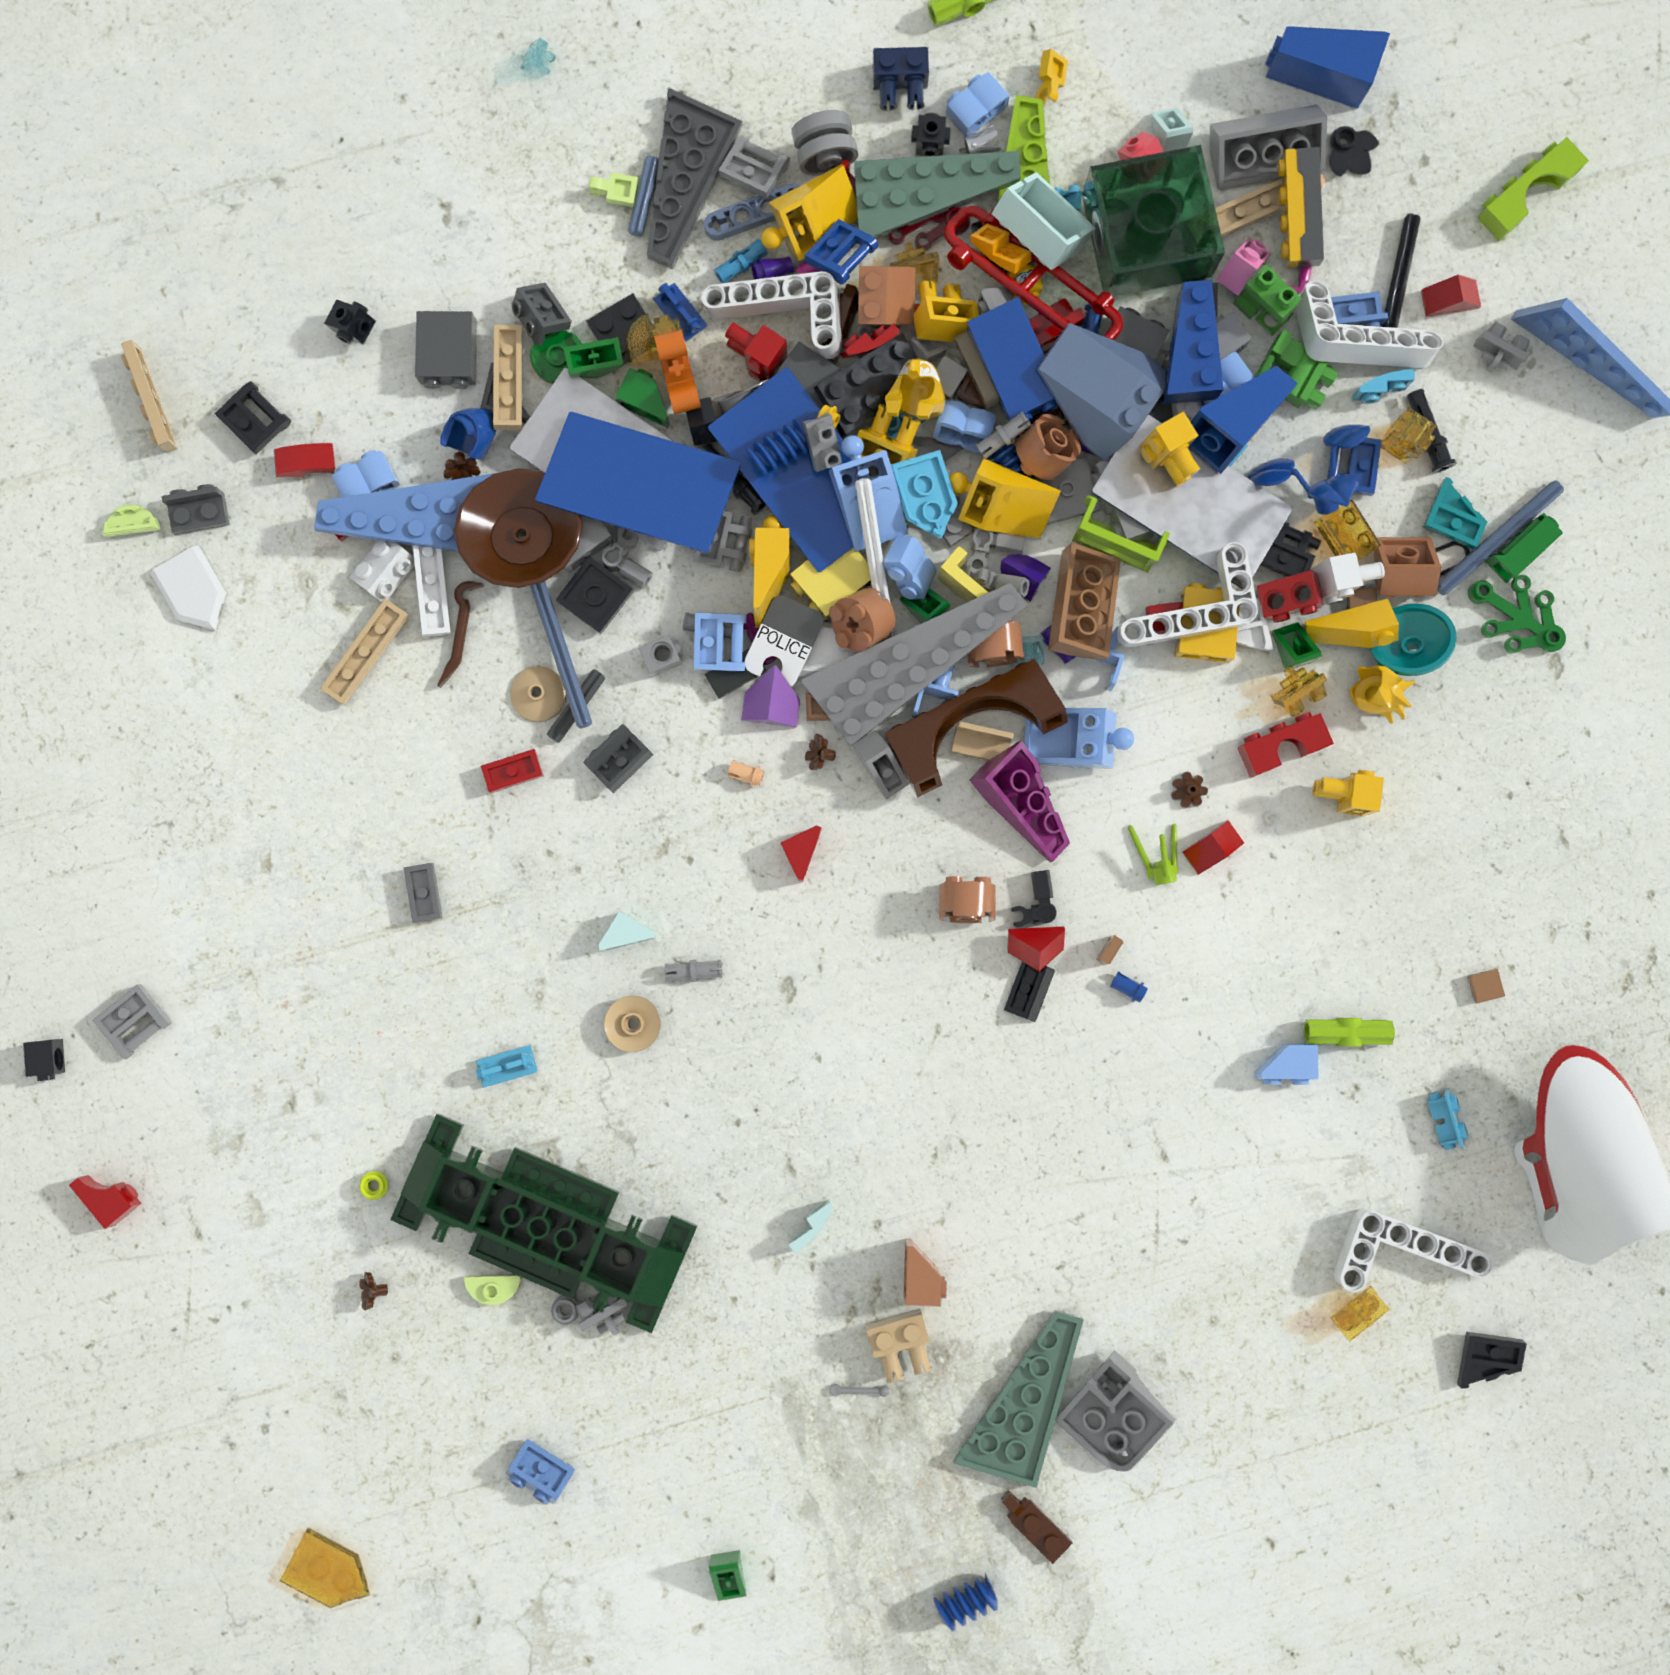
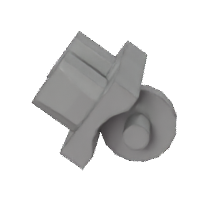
[1473,322,1530,372]
[803,413,842,472]
[576,1297,628,1336]

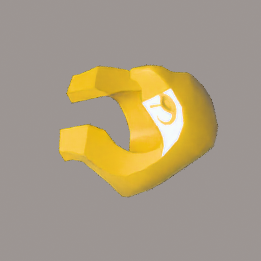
[885,358,945,419]

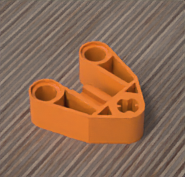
[654,329,701,415]

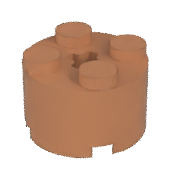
[1014,414,1081,481]
[829,588,896,652]
[967,620,1024,667]
[939,876,996,923]

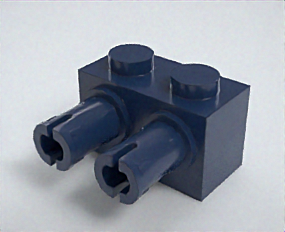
[873,47,929,111]

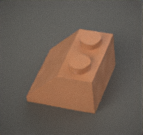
[858,266,915,325]
[1374,537,1442,597]
[904,1239,947,1307]

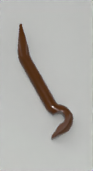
[437,581,484,688]

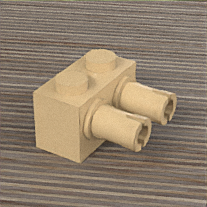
[866,1309,932,1383]

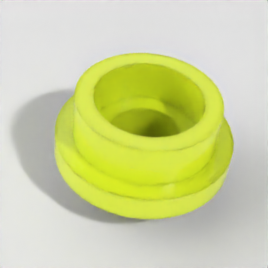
[359,1171,389,1200]

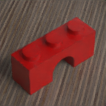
[1237,712,1334,778]

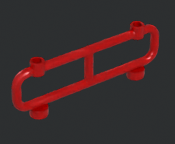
[944,206,1123,340]

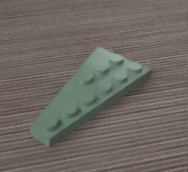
[854,151,1021,237]
[953,1310,1083,1488]

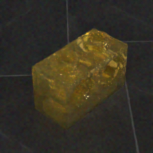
[1381,407,1437,463]

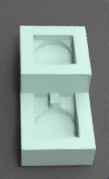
[789,1200,833,1254]

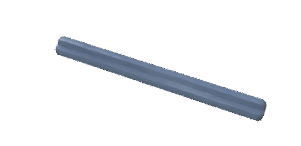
[1437,480,1564,596]
[530,582,592,729]

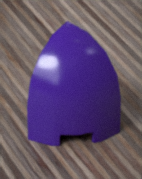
[1000,554,1051,602]

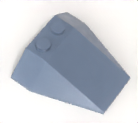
[1036,323,1166,461]

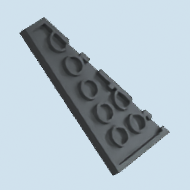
[647,88,742,270]

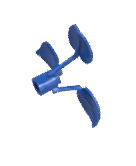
[1248,424,1371,515]

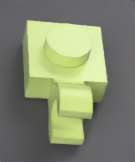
[589,172,638,207]

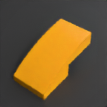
[970,224,1032,274]

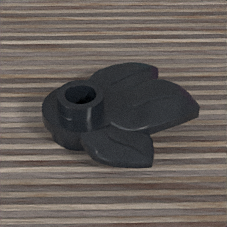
[1329,126,1380,177]

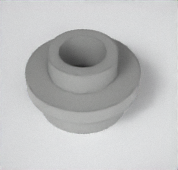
[551,1295,579,1325]

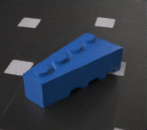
[1162,280,1223,404]

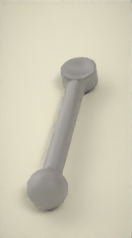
[830,1384,890,1397]

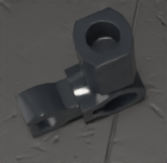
[1011,870,1057,927]

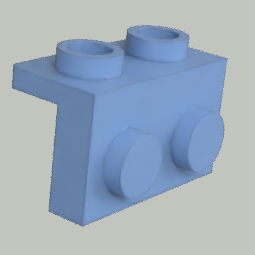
[1331,291,1388,327]

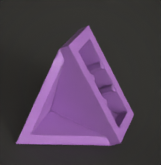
[741,664,800,728]

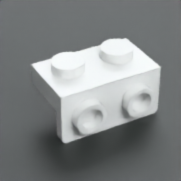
[349,541,415,602]

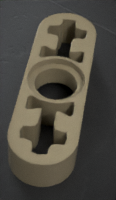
[953,331,1000,409]

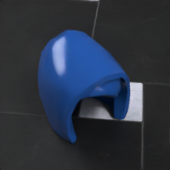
[440,408,496,460]

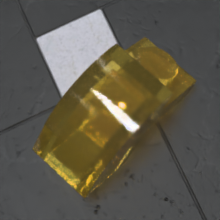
[625,314,681,366]

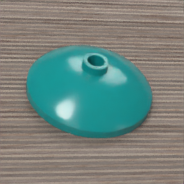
[1370,603,1457,676]

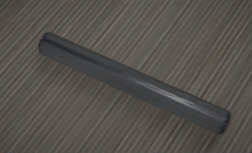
[1381,213,1421,328]

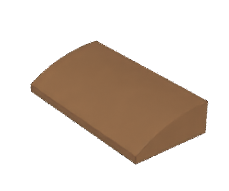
[1048,542,1121,660]

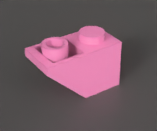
[1216,238,1271,296]

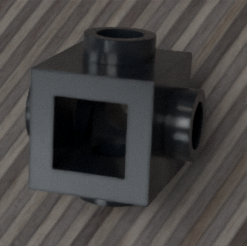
[911,113,951,157]
[324,299,376,345]

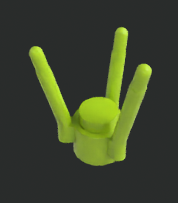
[1128,824,1179,885]

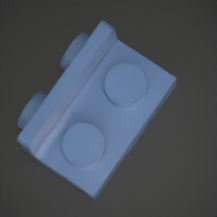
[506,1439,575,1505]

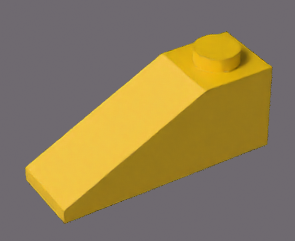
[1305,598,1399,648]

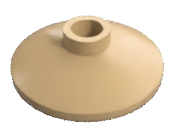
[510,666,566,722]
[604,995,661,1052]

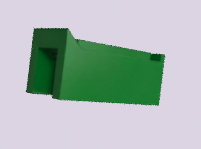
[1485,513,1563,583]

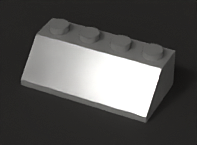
[1210,105,1327,189]

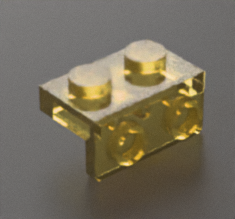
[1314,499,1381,561]

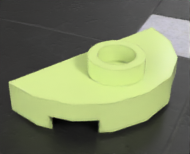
[102,504,161,537]
[464,1274,522,1305]

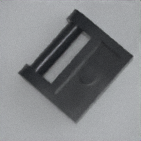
[215,381,291,455]

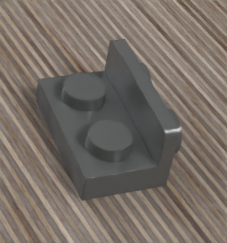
[512,282,572,346]
[161,484,230,535]

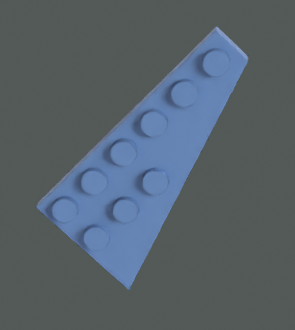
[1511,298,1670,418]
[314,473,495,552]

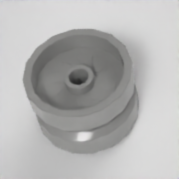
[791,110,858,176]

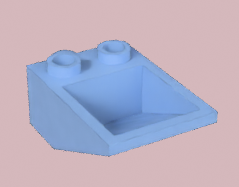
[829,435,908,552]
[1024,708,1134,769]

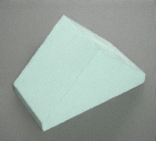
[1151,107,1193,154]
[598,911,657,951]

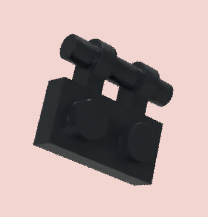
[1260,522,1322,577]

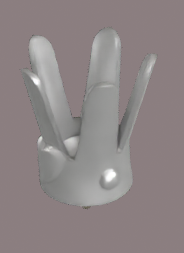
[959,124,1002,154]

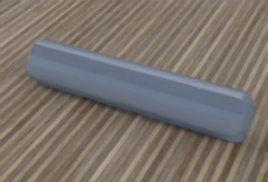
[628,155,659,237]

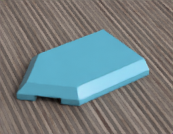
[891,450,958,539]

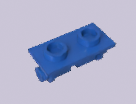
[653,282,708,342]

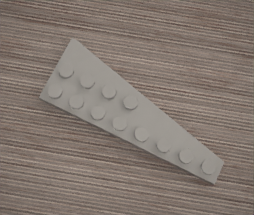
[801,583,1029,746]

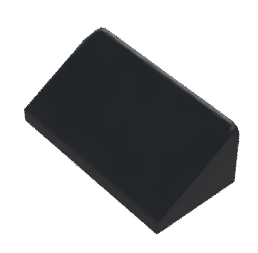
[1004,962,1055,1022]

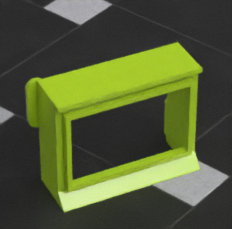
[1072,495,1170,573]

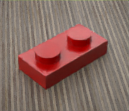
[481,749,544,793]

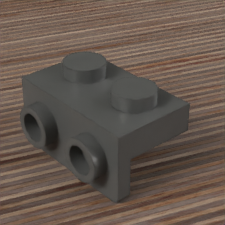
[583,724,654,794]

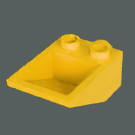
[761,164,858,261]
[949,458,1061,538]
[749,515,790,628]

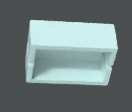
[991,172,1096,270]

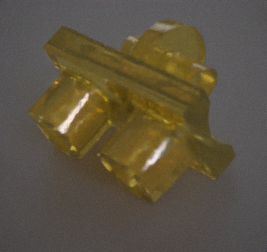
[889,242,940,283]
[1271,667,1327,717]
[1330,1285,1390,1342]

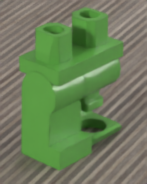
[1233,264,1302,336]
[1254,329,1339,410]

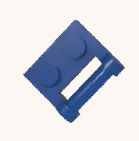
[805,219,879,285]
[1327,437,1382,496]

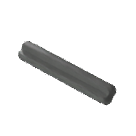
[547,669,605,743]

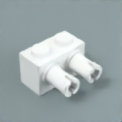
[1310,553,1385,605]

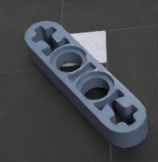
[704,184,799,241]

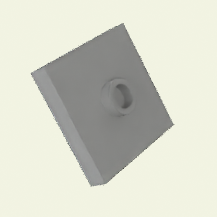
[1034,456,1101,525]

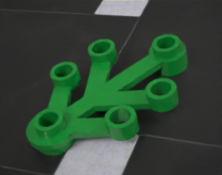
[1468,575,1566,654]

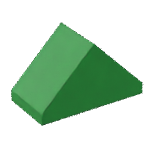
[563,337,624,378]
[899,588,951,624]
[1272,622,1322,671]
[709,1550,747,1601]

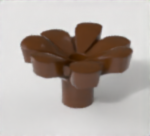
[443,452,481,480]
[805,733,836,770]
[1171,772,1208,808]
[359,1272,388,1311]

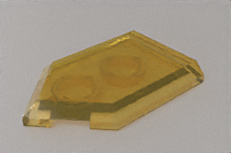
[280,1528,370,1608]

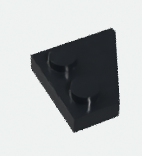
[1457,1331,1527,1389]

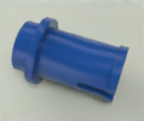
[1083,303,1102,334]
[1110,971,1148,1003]

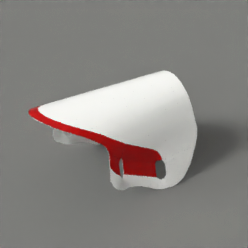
[1514,1045,1670,1265]

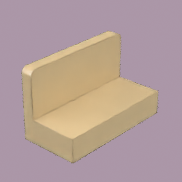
[951,721,1014,761]

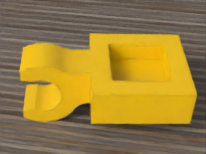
[1036,49,1068,105]

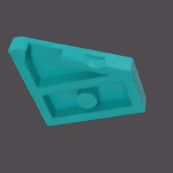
[1423,477,1487,549]

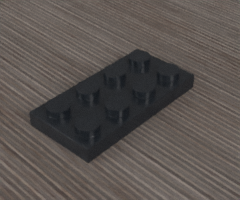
[814,333,918,436]

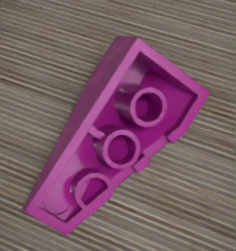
[969,741,1070,862]

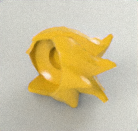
[1349,665,1416,724]

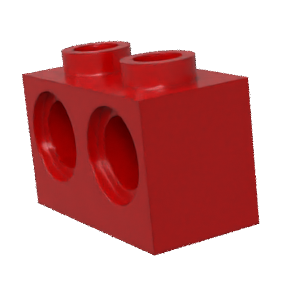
[1257,570,1325,623]

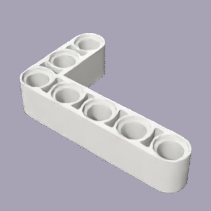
[701,271,842,359]
[1295,281,1443,368]
[1117,542,1258,647]
[1333,1208,1493,1292]

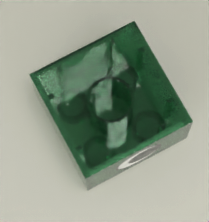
[1082,145,1225,297]

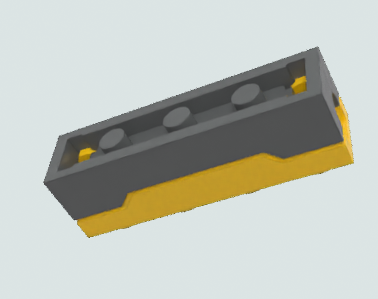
[1277,147,1324,268]

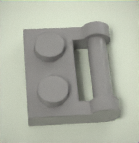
[718,135,790,199]
[92,984,172,1060]

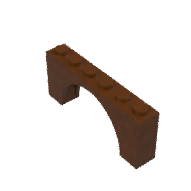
[885,658,1068,798]

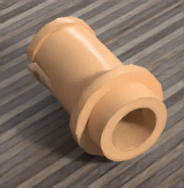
[727,760,765,787]

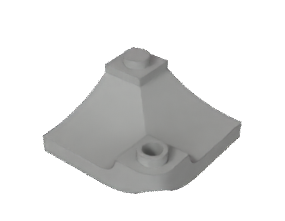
[1055,1350,1176,1471]

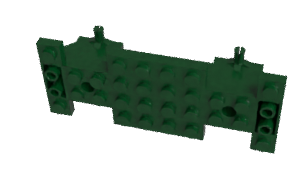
[390,1113,698,1334]

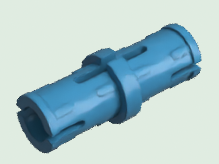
[714,239,768,283]

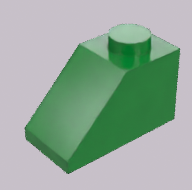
[615,368,670,428]

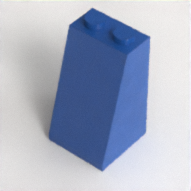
[1265,26,1390,109]
[967,297,1059,421]
[1189,366,1298,474]

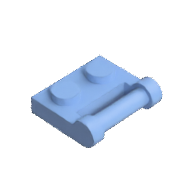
[694,612,746,671]

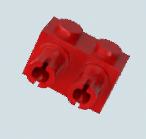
[725,322,788,382]

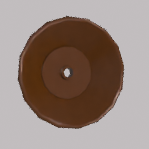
[454,468,583,588]

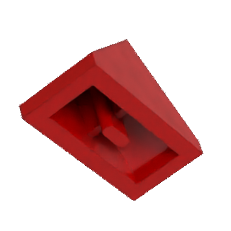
[1421,274,1481,317]
[1182,820,1244,875]
[780,825,822,882]
[1007,926,1065,971]

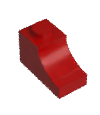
[69,1175,142,1229]

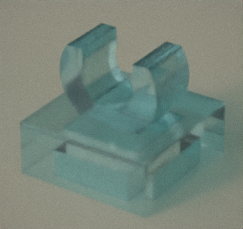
[520,38,556,75]
[1015,635,1045,666]

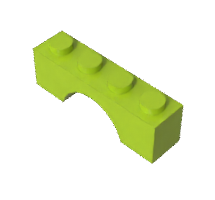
[1477,137,1589,242]

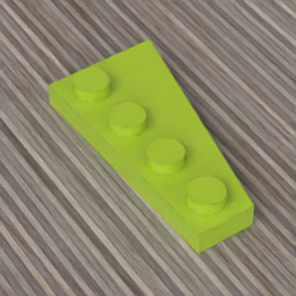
[997,95,1050,204]

